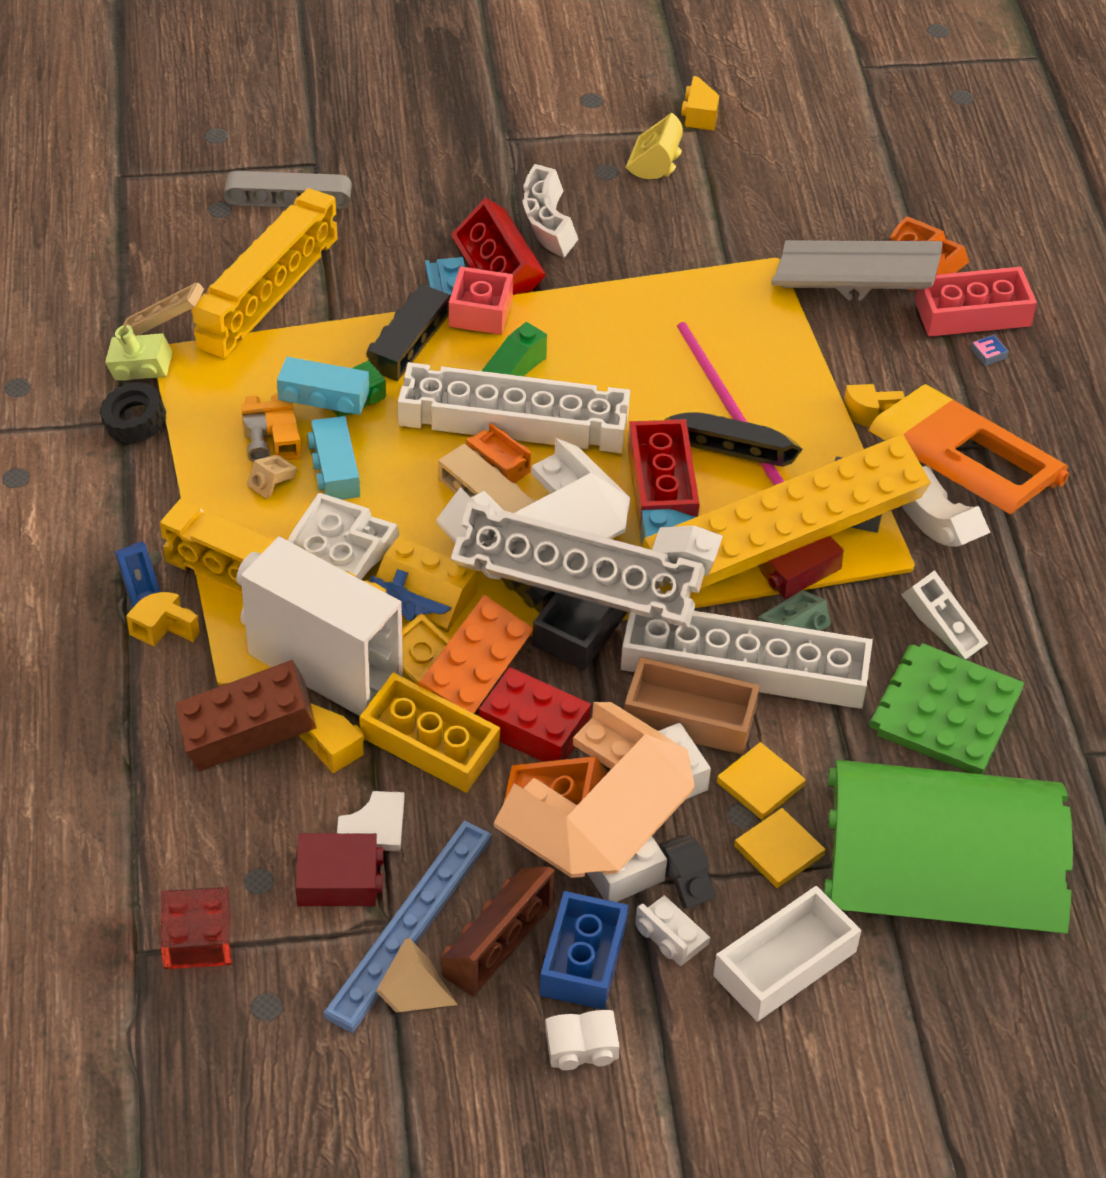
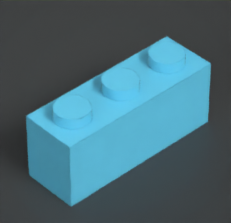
[277,356,369,415]
[307,416,360,500]

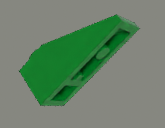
[482,321,547,376]

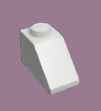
[652,525,723,576]

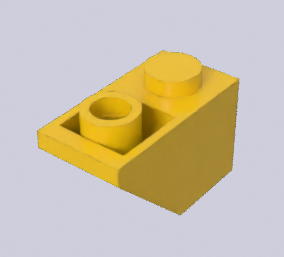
[681,76,719,131]

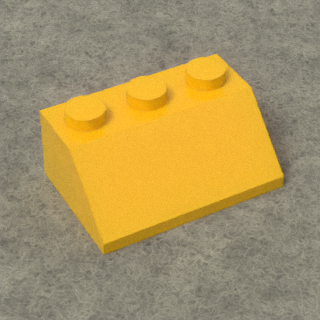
[376,536,477,632]

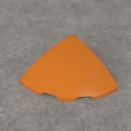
[890,216,969,291]

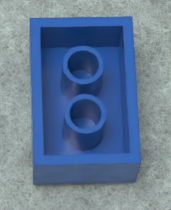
[539,891,629,1010]

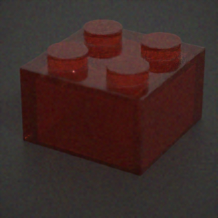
[161,887,232,969]

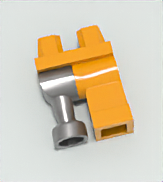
[241,393,301,462]

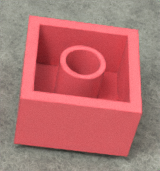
[449,266,513,335]

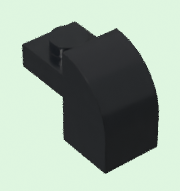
[657,835,716,909]

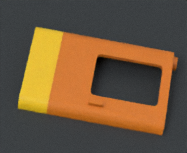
[868,384,1069,515]

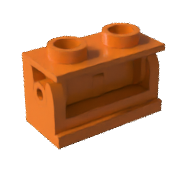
[466,423,531,483]

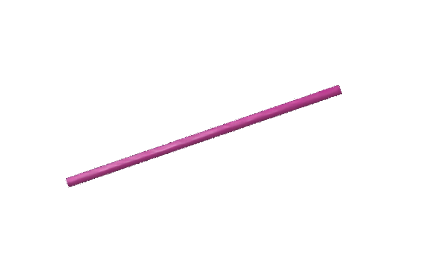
[677,322,784,486]

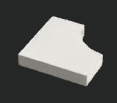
[337,791,405,851]

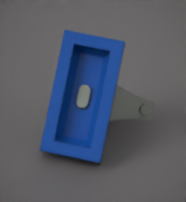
[114,541,162,607]

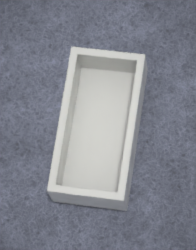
[713,886,861,1022]

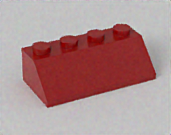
[451,198,546,295]

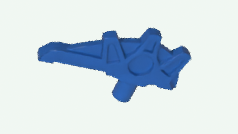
[370,569,452,621]

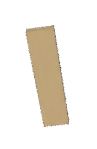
[122,282,204,336]

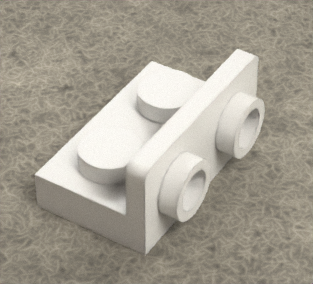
[635,895,710,966]

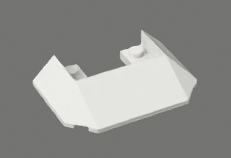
[436,438,630,580]

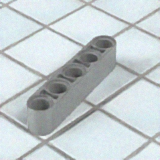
[223,171,352,209]

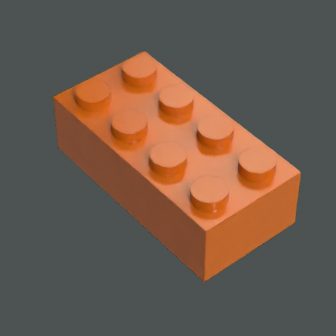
[418,594,533,714]

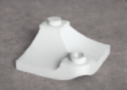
[287,493,400,580]

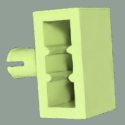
[105,325,173,381]

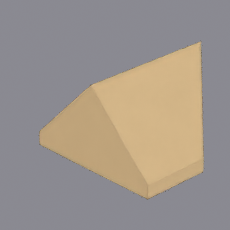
[376,938,458,1013]

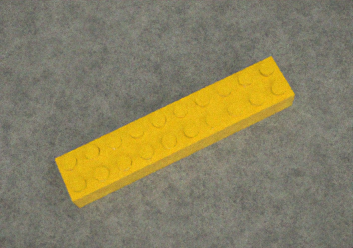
[641,434,931,594]

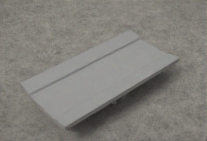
[771,240,942,301]

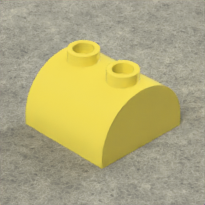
[625,113,683,179]

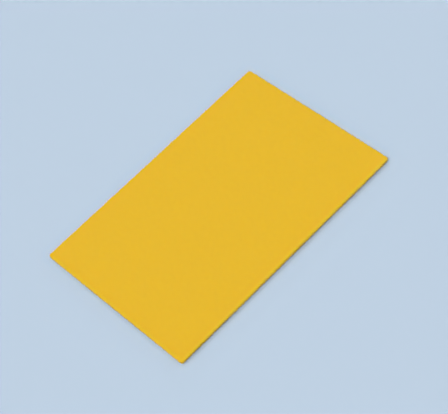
[157,258,915,687]

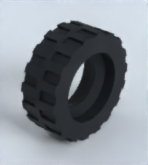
[100,382,166,444]

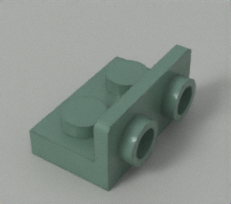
[758,590,831,631]

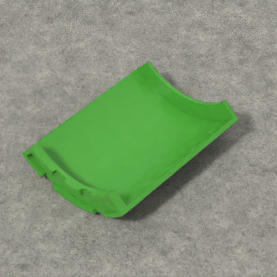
[823,760,1073,934]

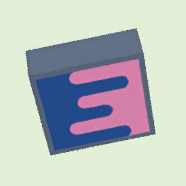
[970,334,1009,366]

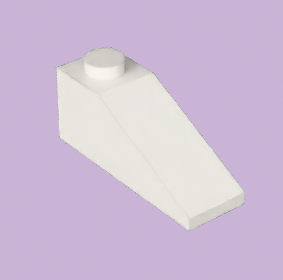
[901,571,988,660]

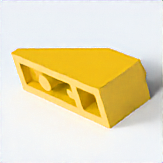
[299,703,365,773]

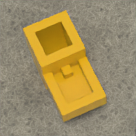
[844,384,905,427]

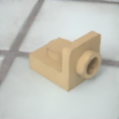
[247,455,297,498]

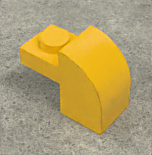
[126,592,200,646]

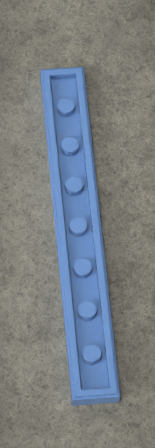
[324,820,492,1034]

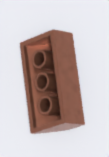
[440,867,555,997]

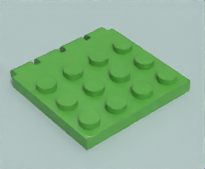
[869,643,1025,774]

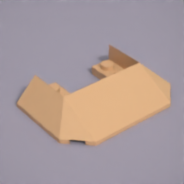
[494,702,695,878]

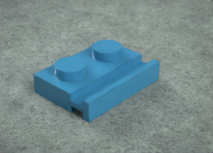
[425,257,465,297]

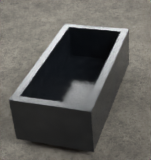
[532,592,628,671]

